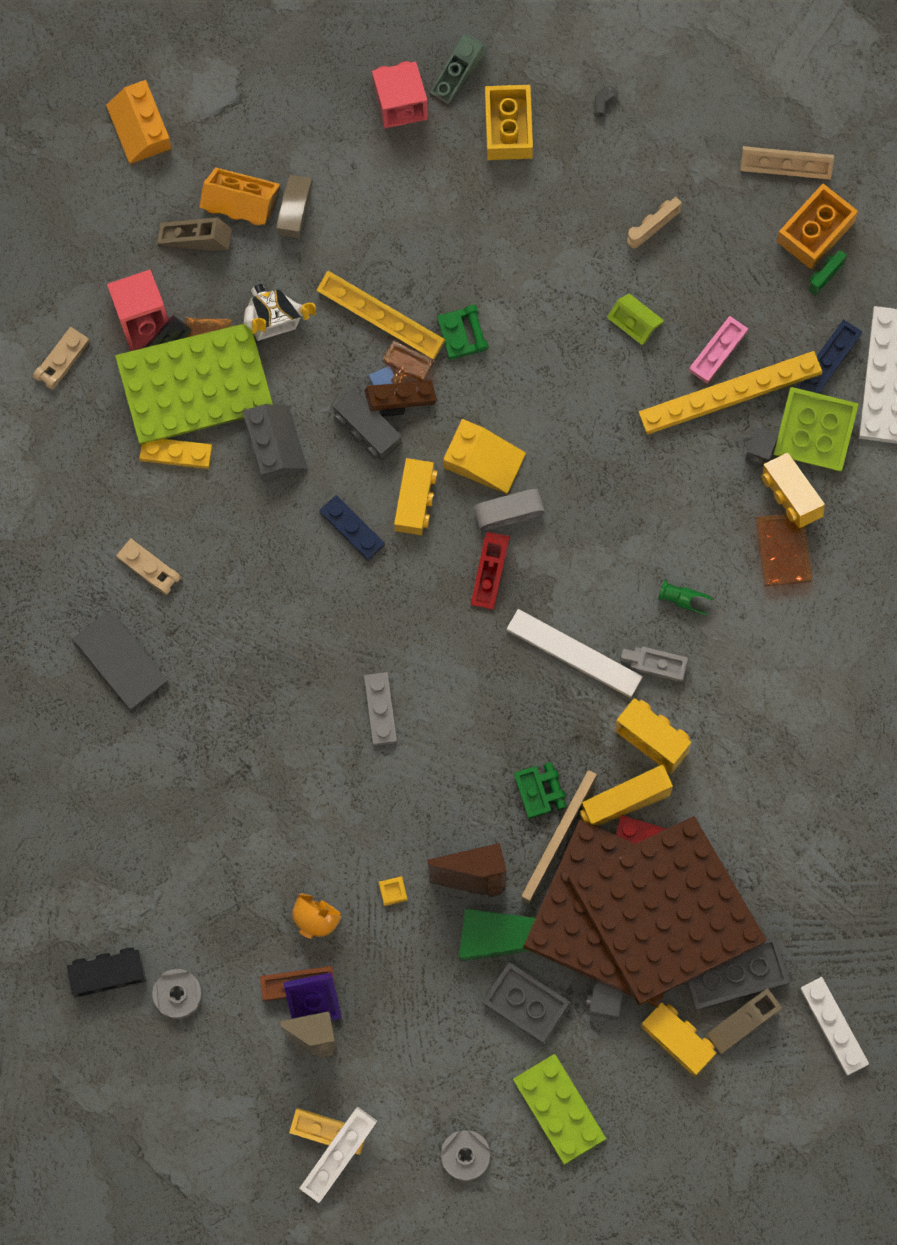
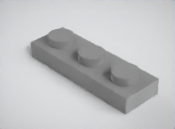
[364,672,397,746]

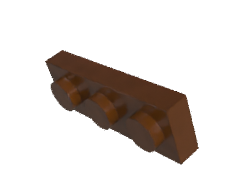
[364,380,437,411]

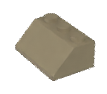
[280,1012,338,1058]

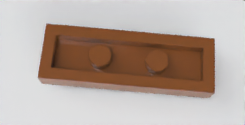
[260,966,335,1002]

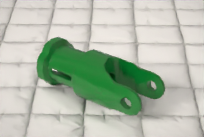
[658,580,714,615]

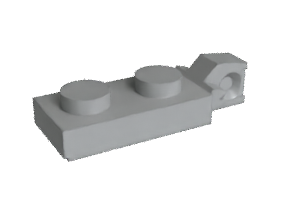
[620,646,688,682]

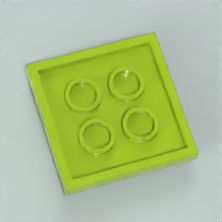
[773,387,859,472]

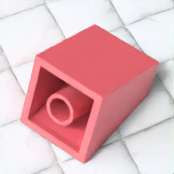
[372,61,428,129]
[107,270,169,351]

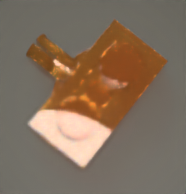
[382,340,434,383]

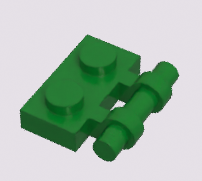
[513,762,567,820]

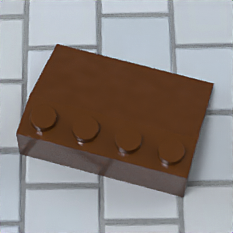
[427,843,507,897]

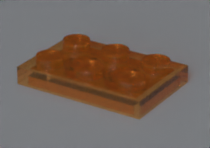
[756,514,812,587]

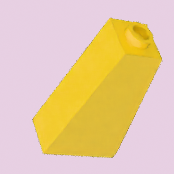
[579,765,673,827]

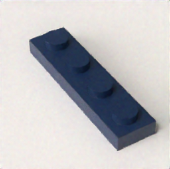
[794,319,862,394]

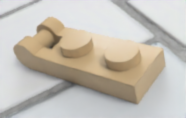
[627,197,682,248]
[33,327,90,390]
[116,538,182,596]

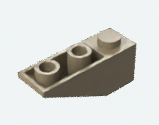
[706,988,782,1054]

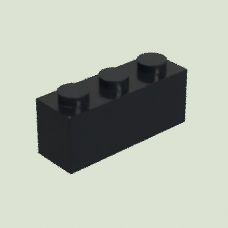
[67,948,147,998]

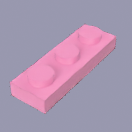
[689,316,748,384]

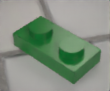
[808,250,847,296]

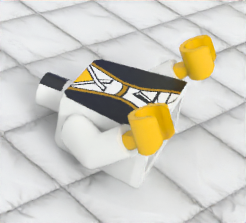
[243,284,316,341]

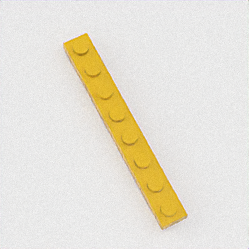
[639,351,822,435]

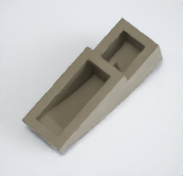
[276,175,312,239]

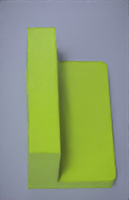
[607,294,664,345]

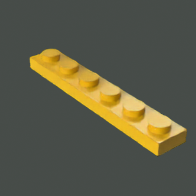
[316,271,446,360]

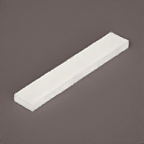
[507,609,643,698]

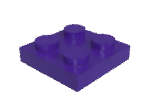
[284,972,342,1021]

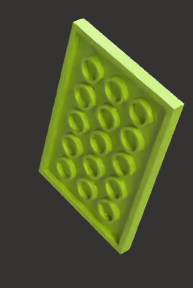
[115,324,273,445]

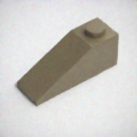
[157,218,232,251]

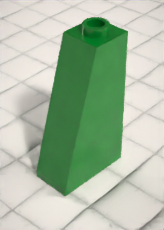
[459,909,536,961]

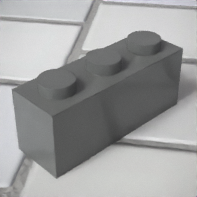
[333,388,402,461]

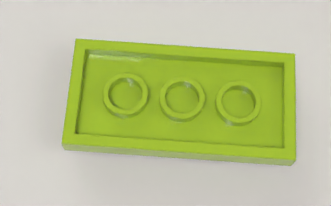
[513,1054,606,1165]

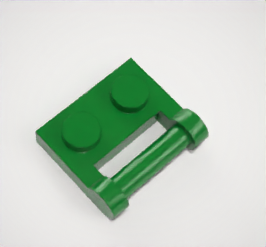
[437,305,489,360]

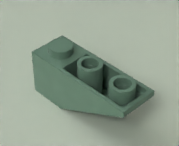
[430,34,489,104]

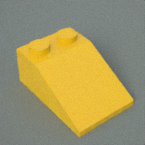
[443,419,526,495]

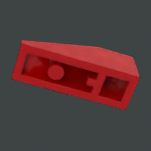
[470,532,511,610]

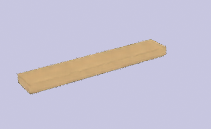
[522,770,597,905]

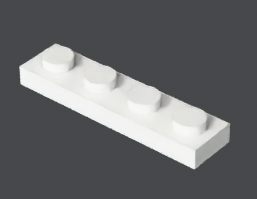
[800,977,869,1076]
[299,1107,377,1203]

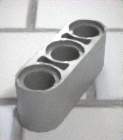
[473,489,545,531]

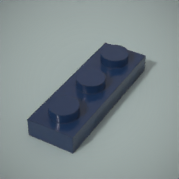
[319,495,385,561]

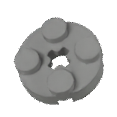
[152,969,202,1019]
[441,1131,490,1181]

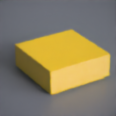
[379,876,408,906]

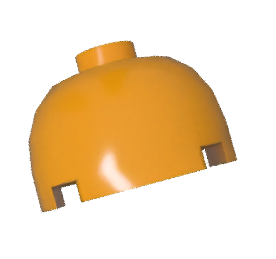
[292,893,342,939]

